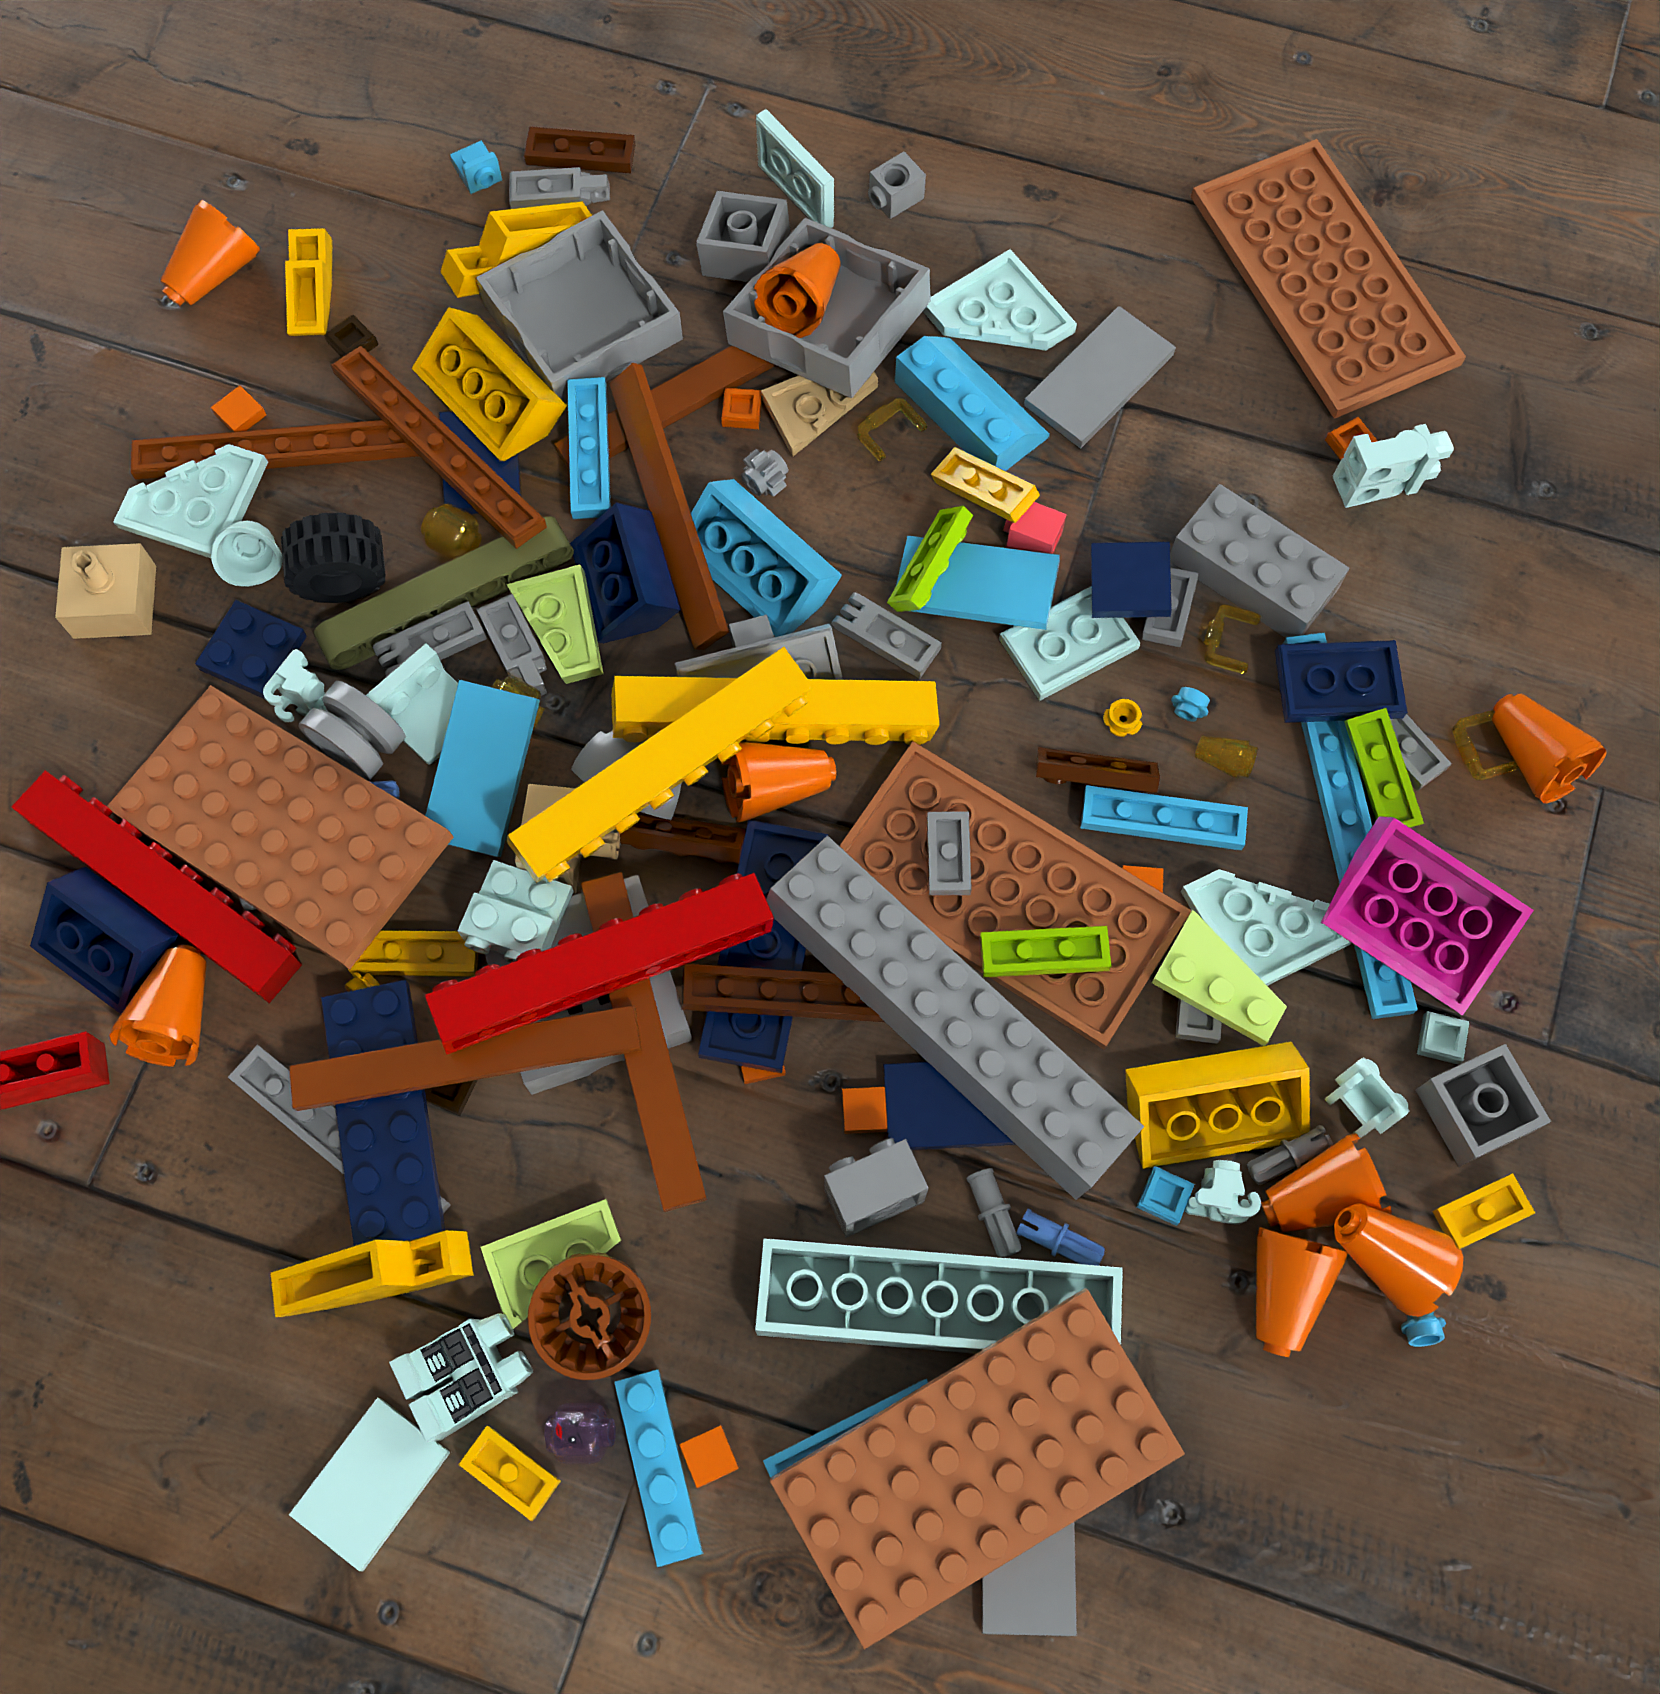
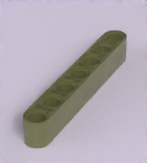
[314,516,574,670]

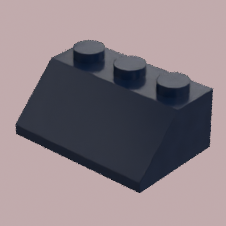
[570,502,681,644]
[30,867,178,1014]

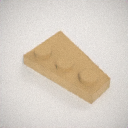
[761,372,878,457]

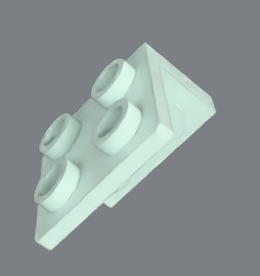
[366,643,458,765]

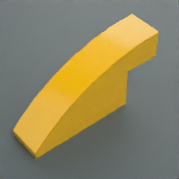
[440,201,592,298]
[271,1230,473,1317]

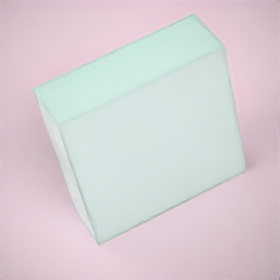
[1417,1011,1469,1065]

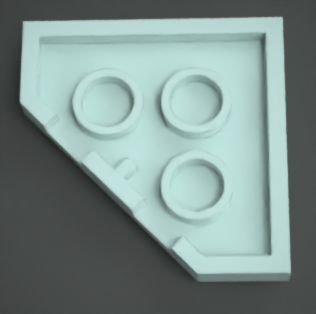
[923,249,1077,350]
[113,444,268,558]
[1181,869,1351,986]

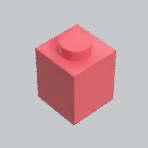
[1003,502,1067,554]

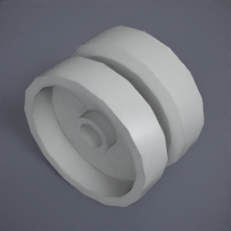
[299,680,406,781]

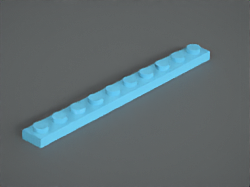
[1283,633,1418,1019]

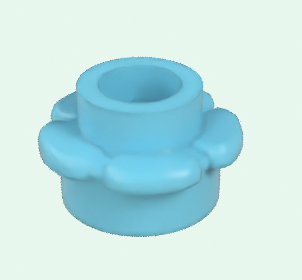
[1171,687,1210,722]
[1401,1312,1446,1347]

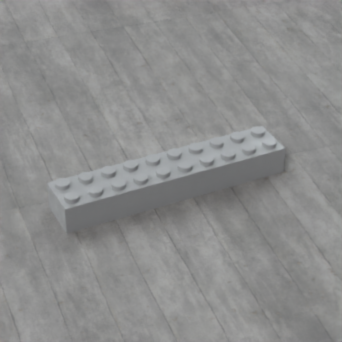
[766,835,1145,1200]

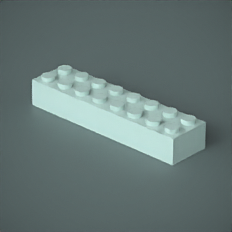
[755,1238,1123,1354]

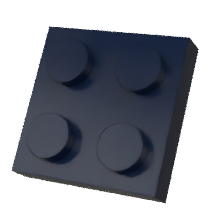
[195,600,307,700]

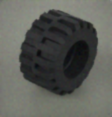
[281,512,386,603]

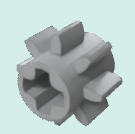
[741,449,788,497]

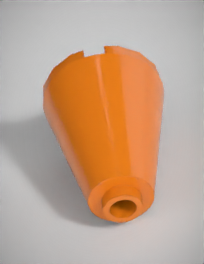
[160,200,260,307]
[754,243,841,338]
[1492,694,1607,804]
[721,741,836,822]
[109,945,207,1067]
[1261,1133,1392,1232]
[1334,1204,1464,1317]
[1256,1227,1348,1357]

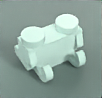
[263,649,327,722]
[1325,1057,1409,1139]
[1185,1160,1261,1224]

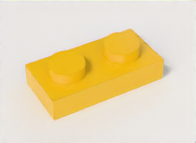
[1432,1173,1535,1249]
[458,1426,561,1521]

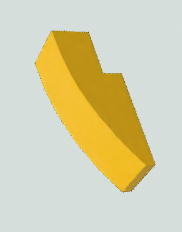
[285,228,332,336]

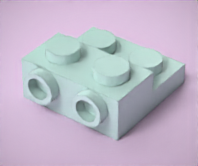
[458,860,574,963]

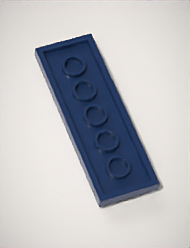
[698,820,828,1074]
[321,980,445,1246]

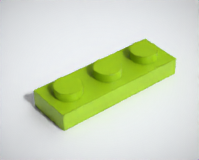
[887,506,973,612]
[1344,708,1424,828]
[980,926,1111,977]

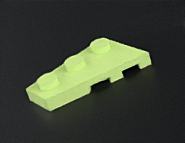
[506,564,604,684]
[1151,910,1287,1046]
[480,1199,621,1329]

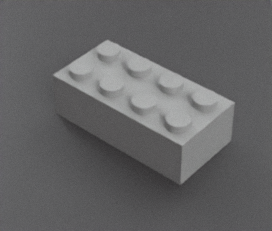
[1170,484,1350,638]

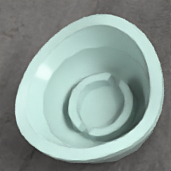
[211,520,283,586]

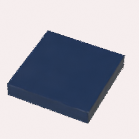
[1091,542,1172,618]

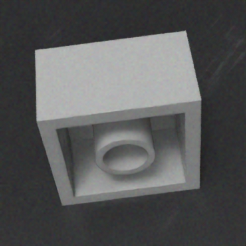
[696,191,791,282]
[1415,1044,1551,1167]
[824,1138,929,1238]

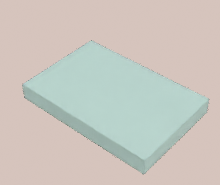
[756,109,834,228]
[999,587,1141,701]
[289,1397,451,1572]

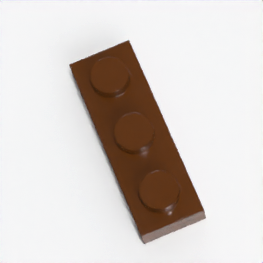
[524,127,636,173]
[1036,747,1160,793]
[620,812,746,863]

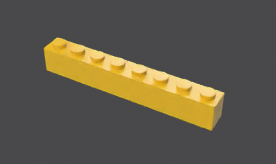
[506,647,813,883]
[611,676,940,745]

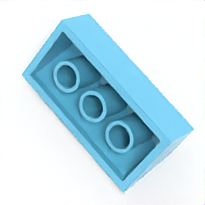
[895,336,1049,471]
[691,479,842,637]

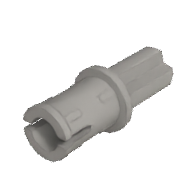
[1247,1125,1333,1185]
[966,1168,1021,1258]

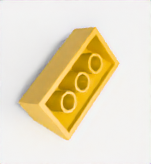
[412,307,567,461]
[1125,1041,1310,1169]

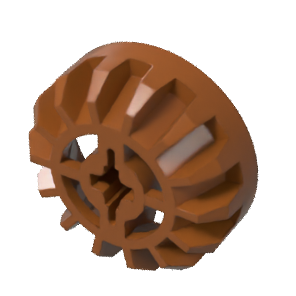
[528,1252,651,1380]

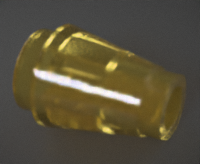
[1195,735,1258,779]

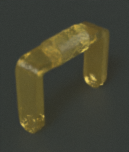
[857,398,927,461]
[1204,605,1261,673]
[1452,710,1519,780]

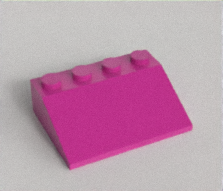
[1321,816,1534,1015]

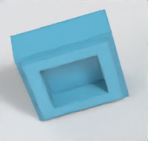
[1136,1166,1195,1226]

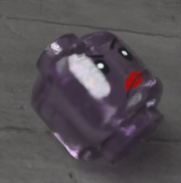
[545,1402,616,1465]

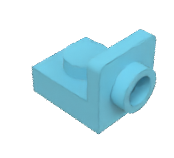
[450,140,502,194]

